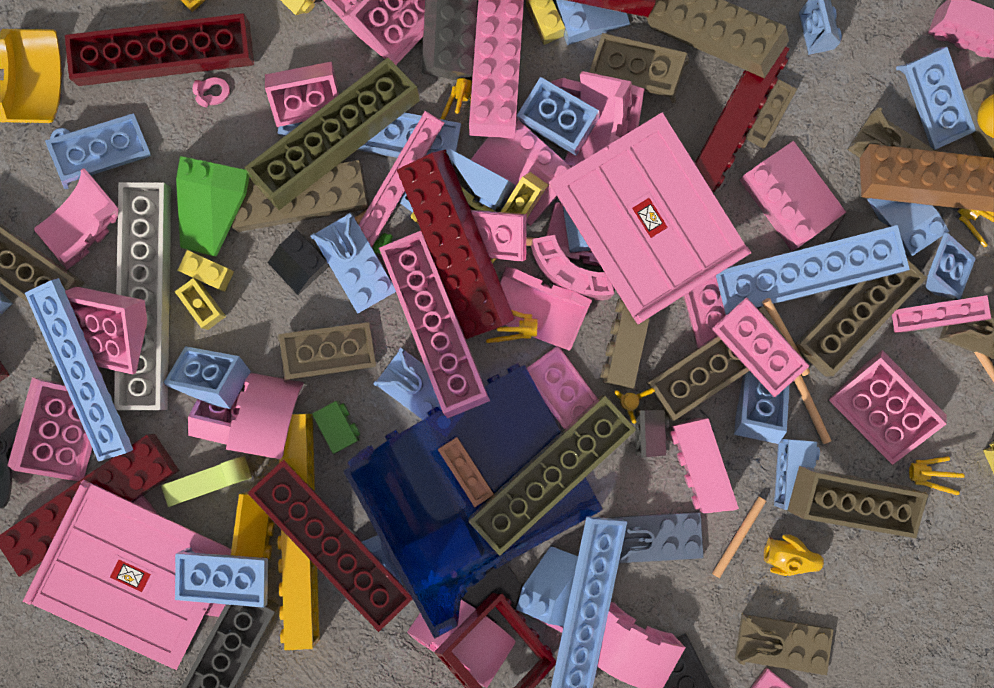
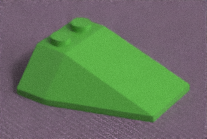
[176,156,249,256]

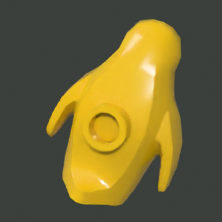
[764,534,824,576]

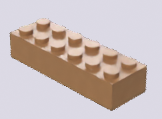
[860,144,994,212]

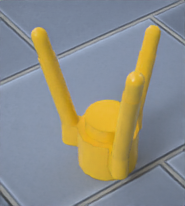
[440,78,472,120]
[957,208,994,247]
[486,310,538,343]
[615,388,655,424]
[909,456,965,495]

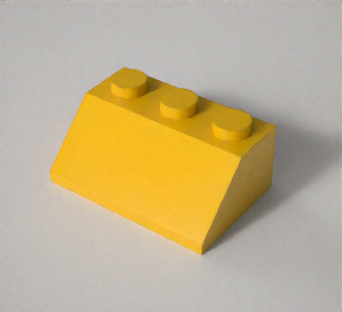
[231,491,275,559]

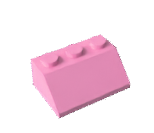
[265,62,339,127]
[188,394,240,445]

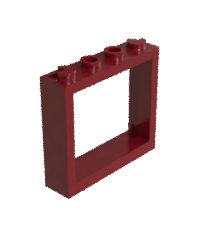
[434,593,556,688]

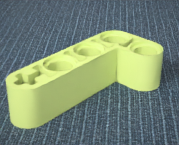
[161,456,252,507]

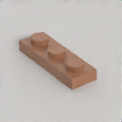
[438,437,494,507]

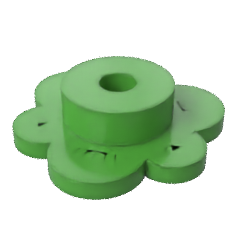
[373,233,393,254]

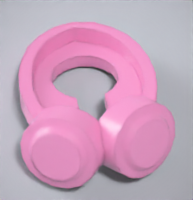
[193,77,230,108]

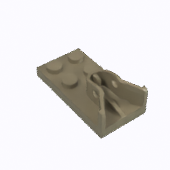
[589,33,690,103]
[847,107,936,158]
[939,295,994,360]
[277,322,376,382]
[735,614,833,675]

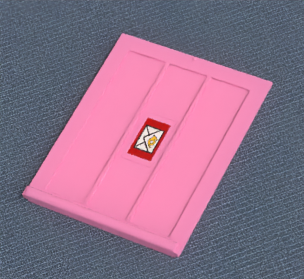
[549,112,751,325]
[23,480,231,670]

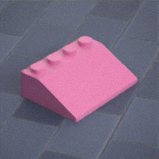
[341,0,425,65]
[471,118,572,226]
[739,141,846,251]
[65,287,147,375]
[829,350,947,465]
[8,377,92,481]
[669,418,739,513]

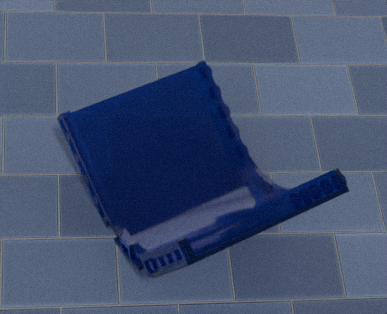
[343,363,603,639]

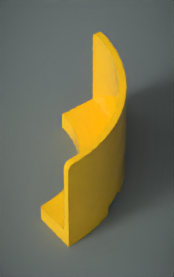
[0,29,62,123]

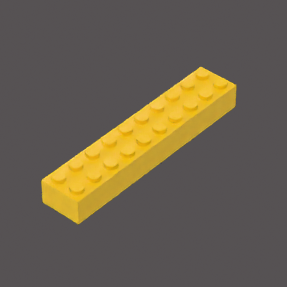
[277,414,320,650]

